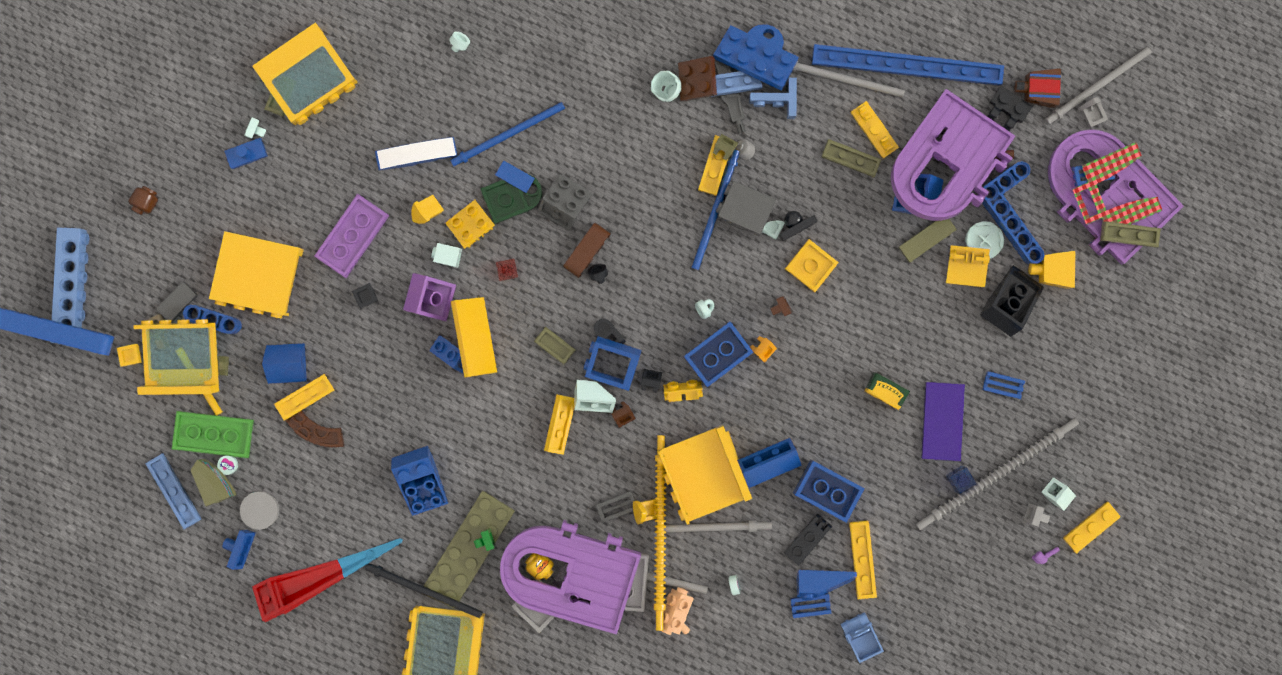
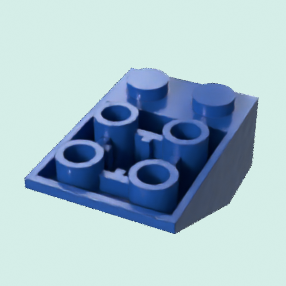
[391,446,448,516]

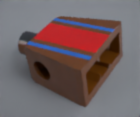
[1014,68,1061,108]

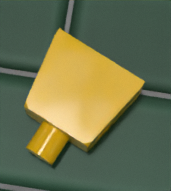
[1028,251,1075,289]

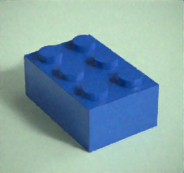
[683,322,753,387]
[793,459,865,523]

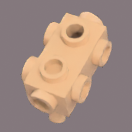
[662,587,694,635]

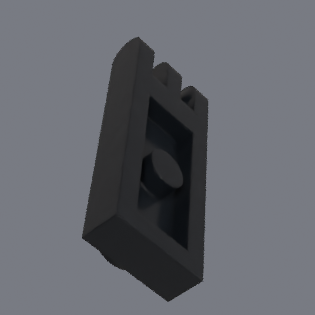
[784,514,832,566]

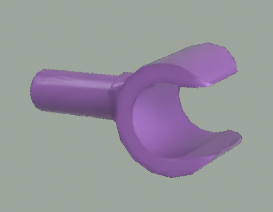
[1032,547,1060,564]

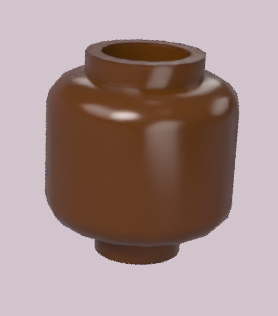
[128,186,158,215]

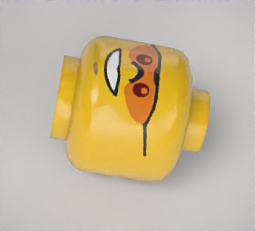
[525,553,554,580]

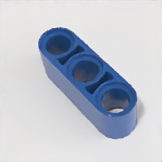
[183,305,242,334]

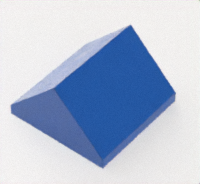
[262,343,307,384]

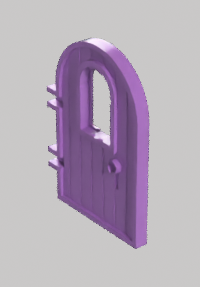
[891,89,1015,221]
[1048,130,1183,265]
[500,520,641,634]

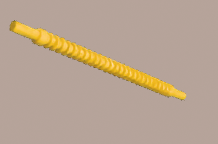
[654,435,667,631]

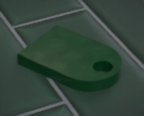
[481,174,542,224]

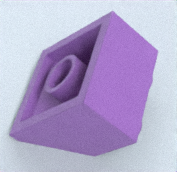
[403,273,456,322]

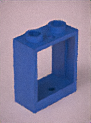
[583,336,642,391]

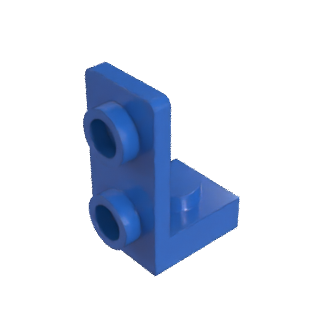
[430,336,464,374]

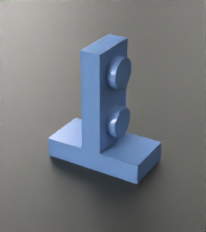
[749,78,797,119]

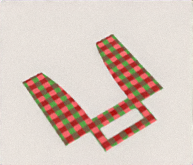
[1072,142,1162,225]

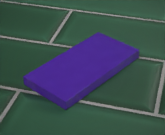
[921,382,965,461]

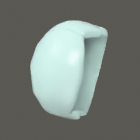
[651,71,681,102]

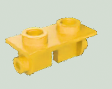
[663,380,703,402]

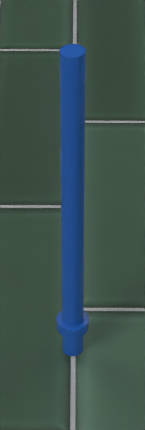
[450,102,565,166]
[691,150,740,270]

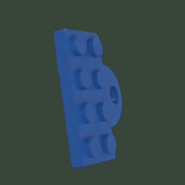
[713,24,799,90]

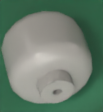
[735,139,755,160]

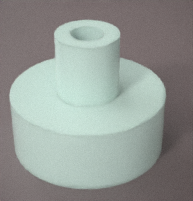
[450,32,470,52]

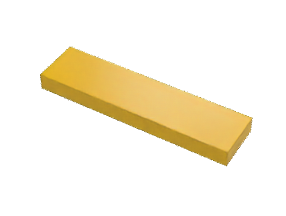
[849,520,877,599]

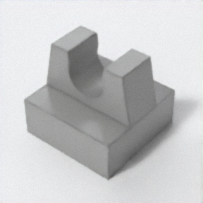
[1023,503,1050,527]

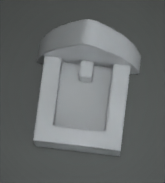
[1078,97,1108,128]

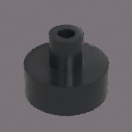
[588,264,608,284]

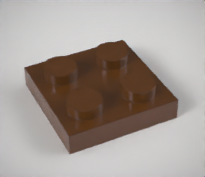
[678,56,717,101]

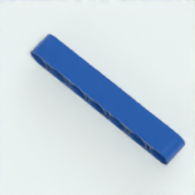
[0,308,114,356]

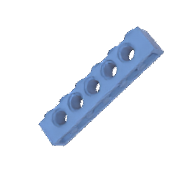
[50,228,89,343]

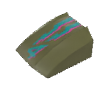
[191,459,237,507]

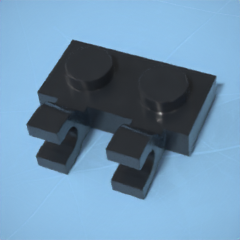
[987,86,1033,131]

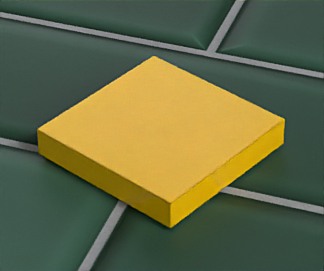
[785,239,839,293]

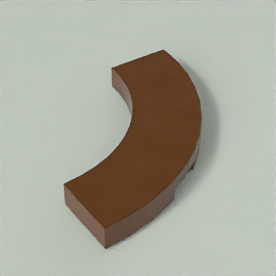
[277,399,344,448]

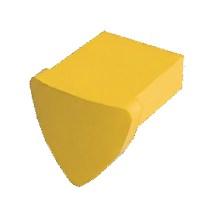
[411,195,444,224]
[633,499,657,524]

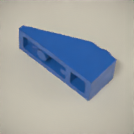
[797,570,857,601]

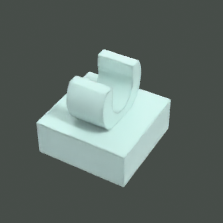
[244,118,266,139]

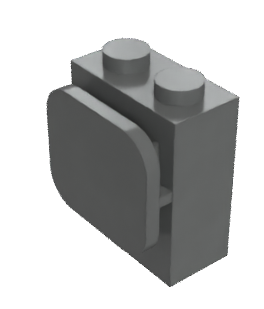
[716,181,776,236]

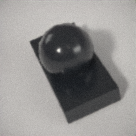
[779,211,818,241]

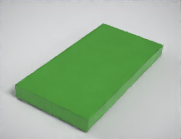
[172,411,254,458]

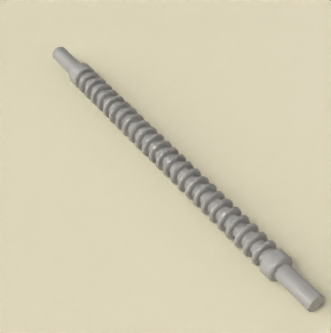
[916,418,1079,530]

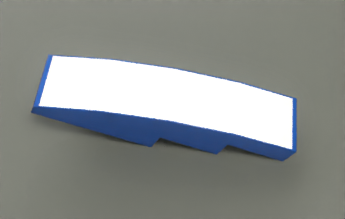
[375,137,457,171]

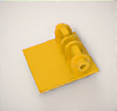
[445,200,495,249]
[946,245,990,287]

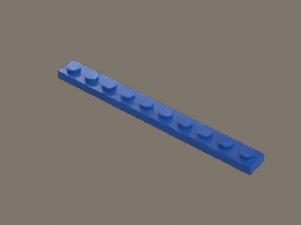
[812,44,1004,86]

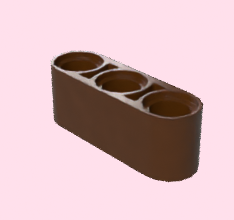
[563,222,611,278]

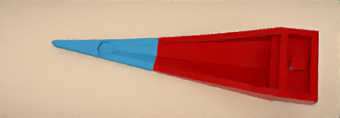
[252,538,403,622]

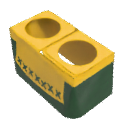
[864,372,910,410]

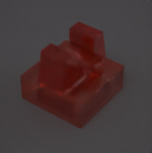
[496,259,519,281]

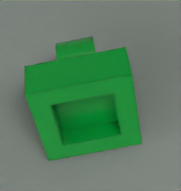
[474,528,496,551]

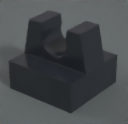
[352,283,378,309]
[641,369,663,393]

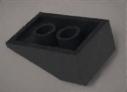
[980,265,1044,337]

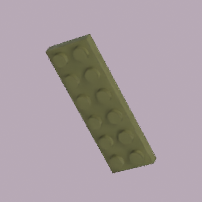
[424,491,515,609]

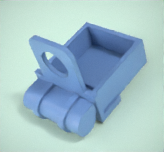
[840,612,884,663]

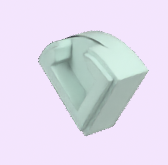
[762,220,785,240]

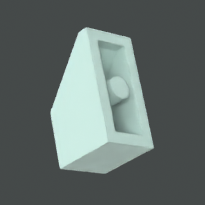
[574,380,616,413]

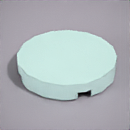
[965,221,1004,258]

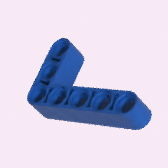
[982,161,1044,264]

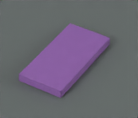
[314,194,389,278]

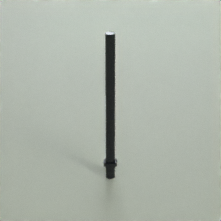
[365,563,483,619]

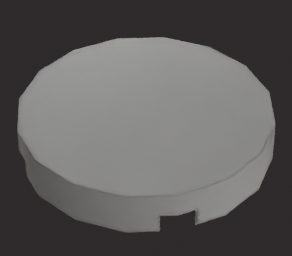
[240,491,279,530]

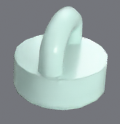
[695,299,714,319]

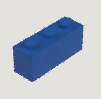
[737,438,802,488]

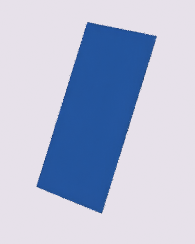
[495,161,535,193]

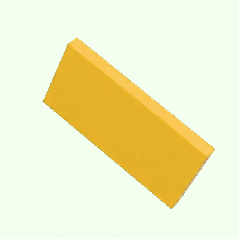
[451,297,497,378]

